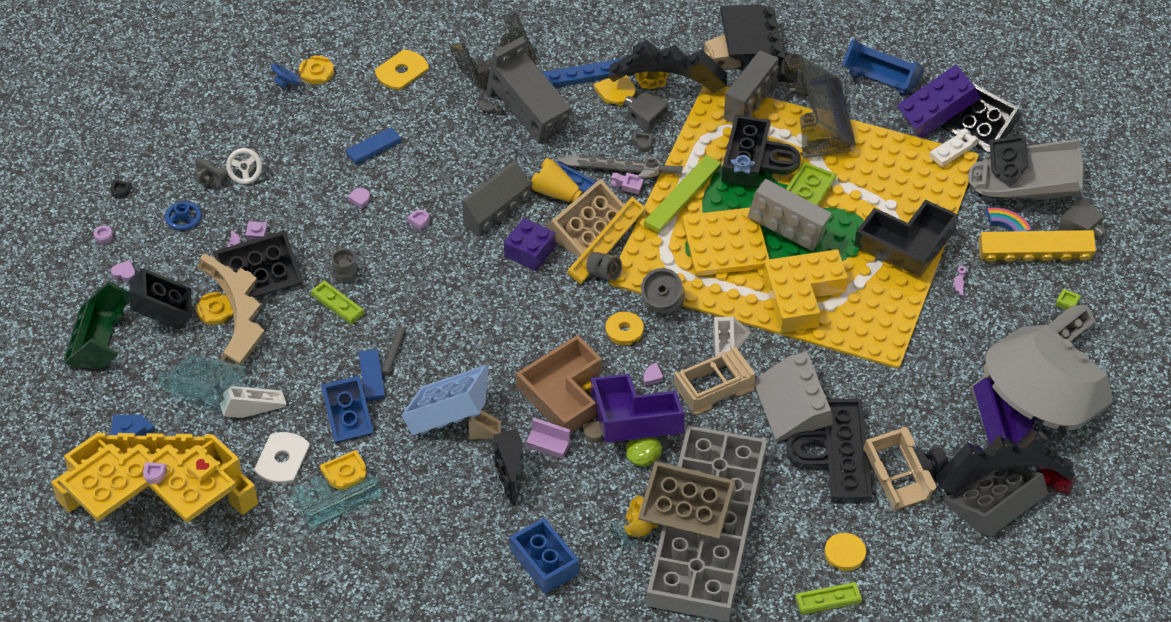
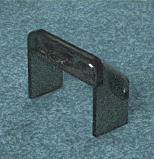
[449,13,536,89]

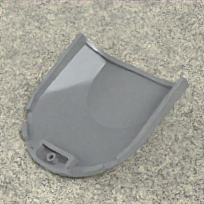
[983,325,1113,430]

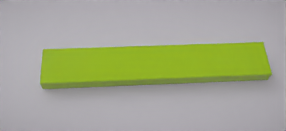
[644,155,722,233]

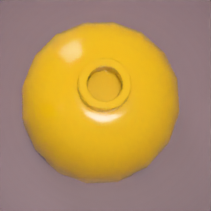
[624,495,658,538]

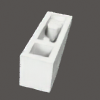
[219,385,286,418]

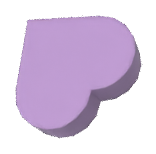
[111,260,135,282]

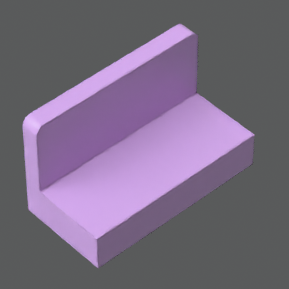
[526,418,571,459]

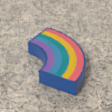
[985,207,1033,232]

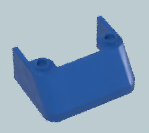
[842,39,925,95]

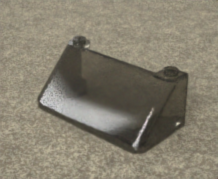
[784,53,855,159]

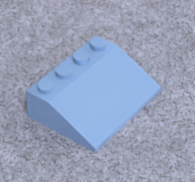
[401,365,489,435]

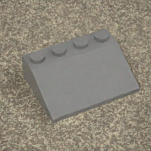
[754,351,833,442]

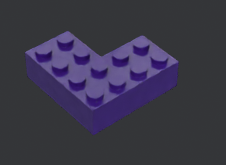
[591,373,684,443]
[973,377,1040,445]

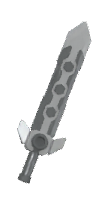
[557,155,683,178]

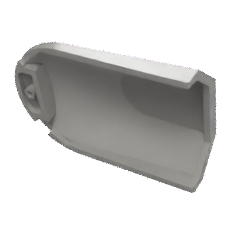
[968,139,1084,200]

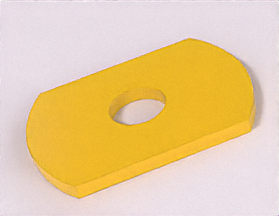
[375,50,429,90]

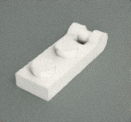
[929,128,979,167]

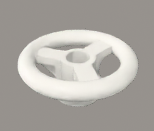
[226,148,262,185]

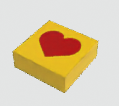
[186,454,217,482]

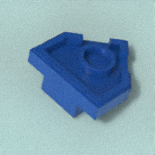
[110,415,155,436]

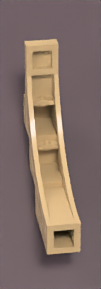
[198,253,264,372]

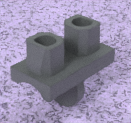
[194,158,227,189]

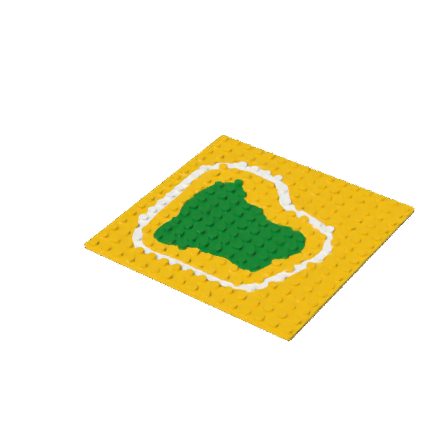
[608,86,978,369]

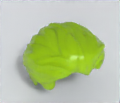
[626,437,663,467]

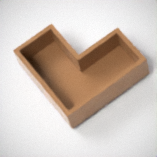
[516,335,602,434]

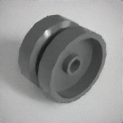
[641,268,685,316]

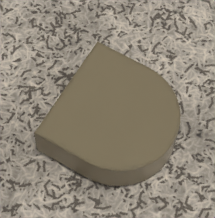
[582,421,603,442]

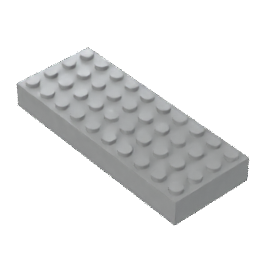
[646,425,767,622]

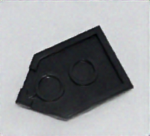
[989,135,1029,186]

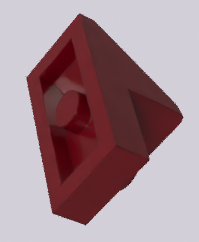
[1036,467,1075,496]

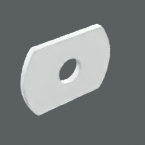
[254,432,310,484]

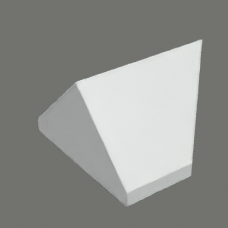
[713,316,751,356]

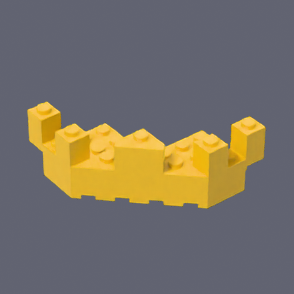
[51,433,258,523]

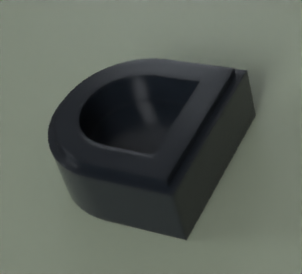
[110,179,132,199]

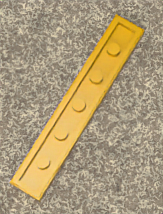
[566,197,646,285]

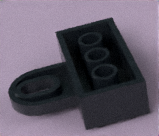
[721,115,801,187]

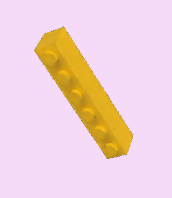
[978,230,1096,262]

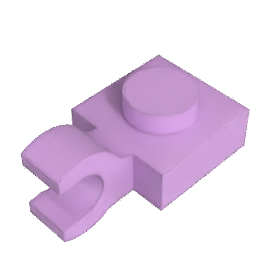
[610,173,644,195]

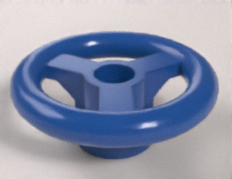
[271,63,302,88]
[165,201,202,230]

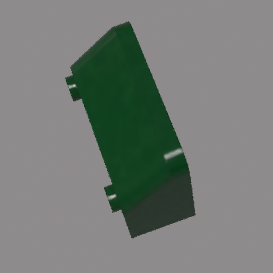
[63,281,130,369]

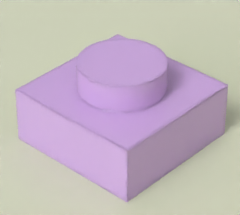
[245,221,268,240]

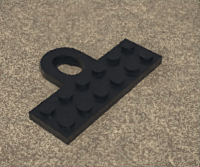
[786,399,873,502]

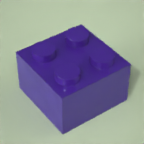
[504,218,556,271]

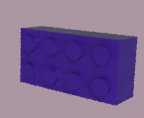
[897,64,980,138]

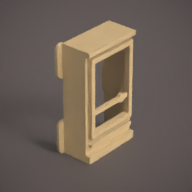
[674,346,755,415]
[863,427,936,511]

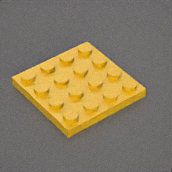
[682,208,769,277]

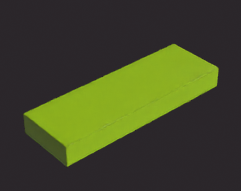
[311,280,365,325]
[795,582,862,615]

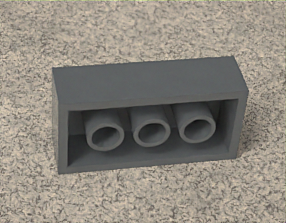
[724,50,779,123]

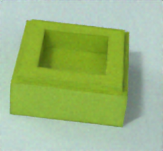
[1055,289,1081,310]

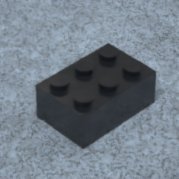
[129,268,192,330]

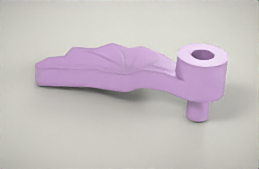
[227,231,241,247]
[953,266,966,297]

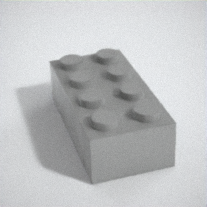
[747,179,832,251]

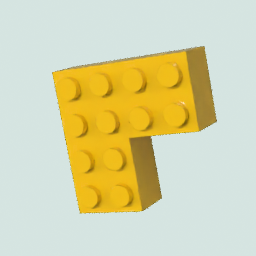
[763,250,848,333]

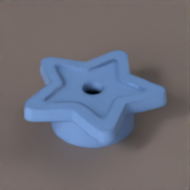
[731,155,755,174]

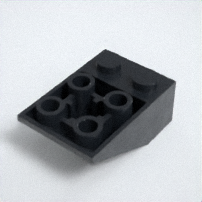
[491,429,524,505]

